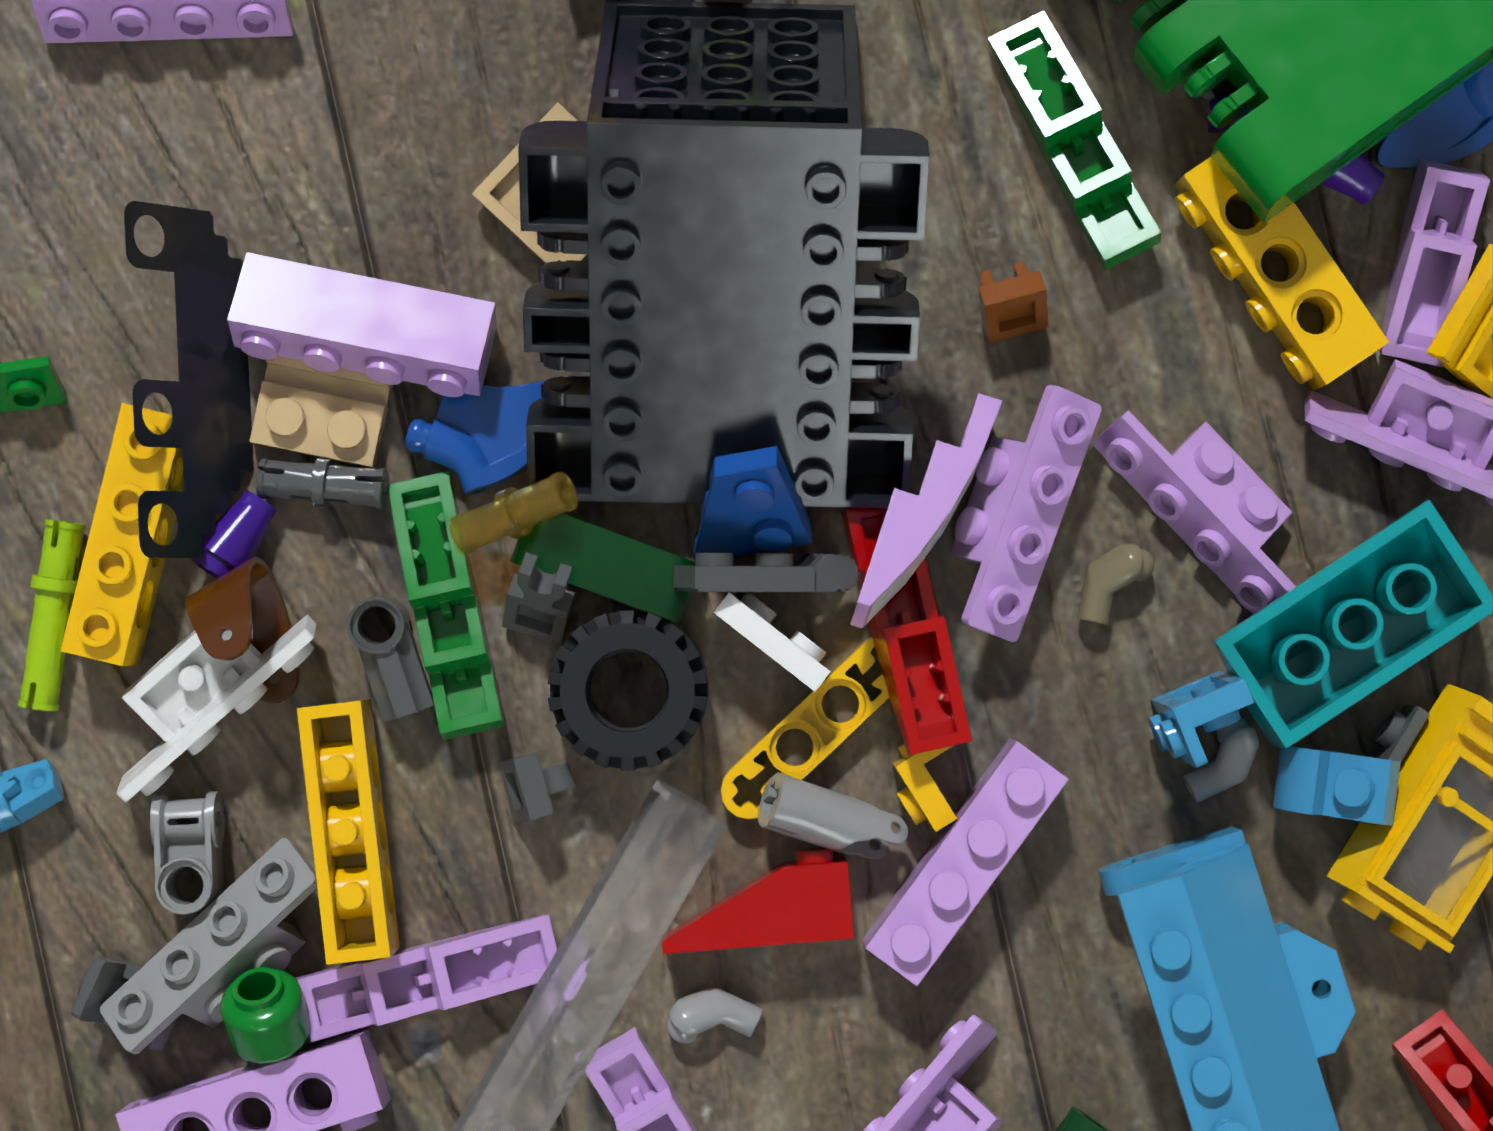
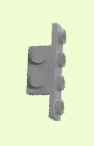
[100,838,317,1054]

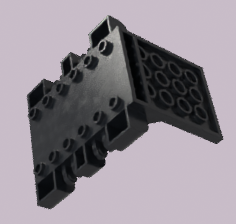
[518,0,930,508]

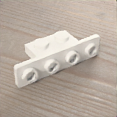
[116,615,316,803]

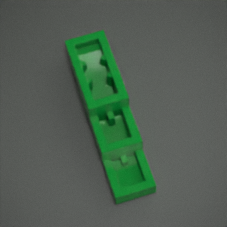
[988,11,1161,270]
[387,471,505,740]

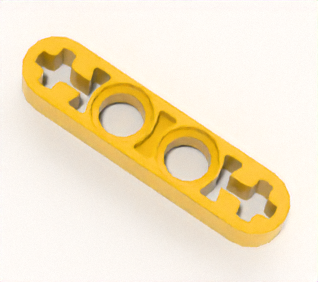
[721,637,889,819]

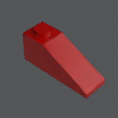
[662,847,854,954]
[1392,1009,1493,1131]

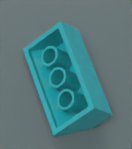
[1213,500,1493,749]

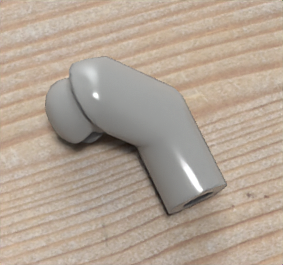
[1183,717,1259,804]
[666,987,763,1043]

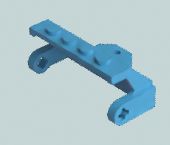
[1098,826,1356,1131]

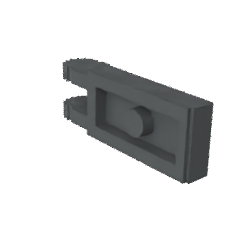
[673,553,860,592]

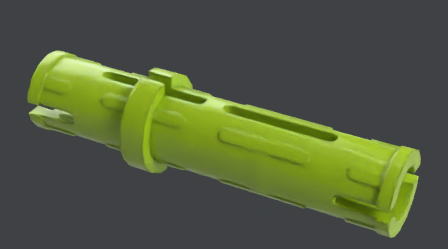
[17,519,86,711]

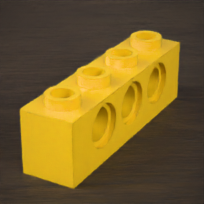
[1173,157,1389,390]
[60,403,184,666]
[297,699,400,965]

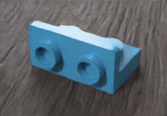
[1148,671,1254,768]

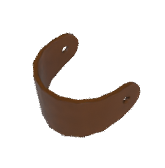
[185,556,299,704]

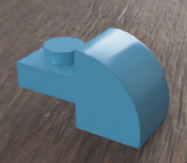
[1273,745,1401,825]

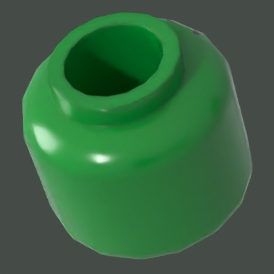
[220,967,310,1064]

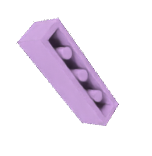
[227,253,497,397]
[862,738,1069,986]

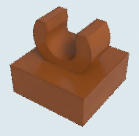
[978,261,1049,343]

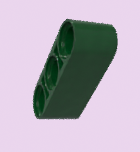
[510,502,695,624]

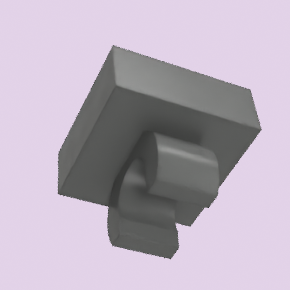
[498,753,575,823]

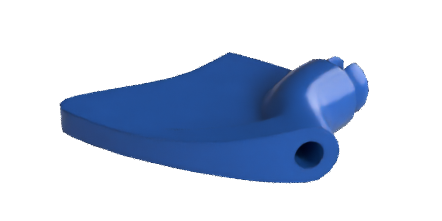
[1375,62,1493,169]
[405,381,545,496]

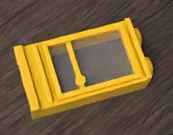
[1326,683,1493,953]

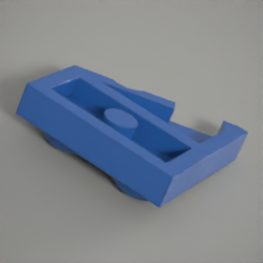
[693,446,812,560]

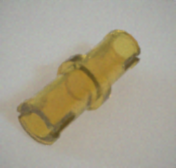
[450,472,578,553]

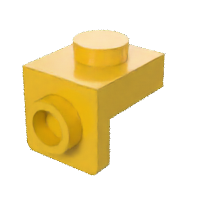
[892,743,957,832]

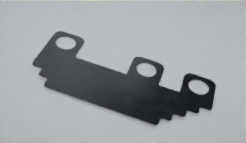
[124,201,254,558]

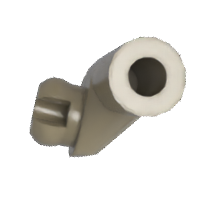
[1077,544,1154,625]

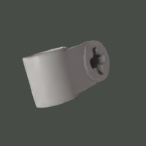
[150,791,225,915]

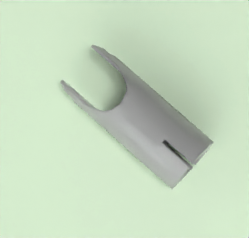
[758,772,908,860]

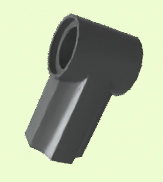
[347,595,434,723]

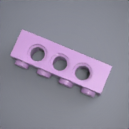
[115,1027,391,1131]

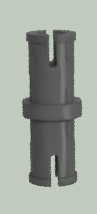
[256,458,389,509]

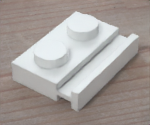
[713,592,831,692]

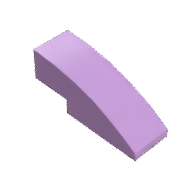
[1379,159,1490,367]

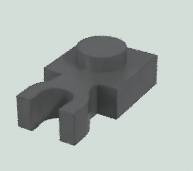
[502,552,575,645]

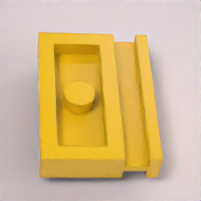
[1426,244,1493,399]

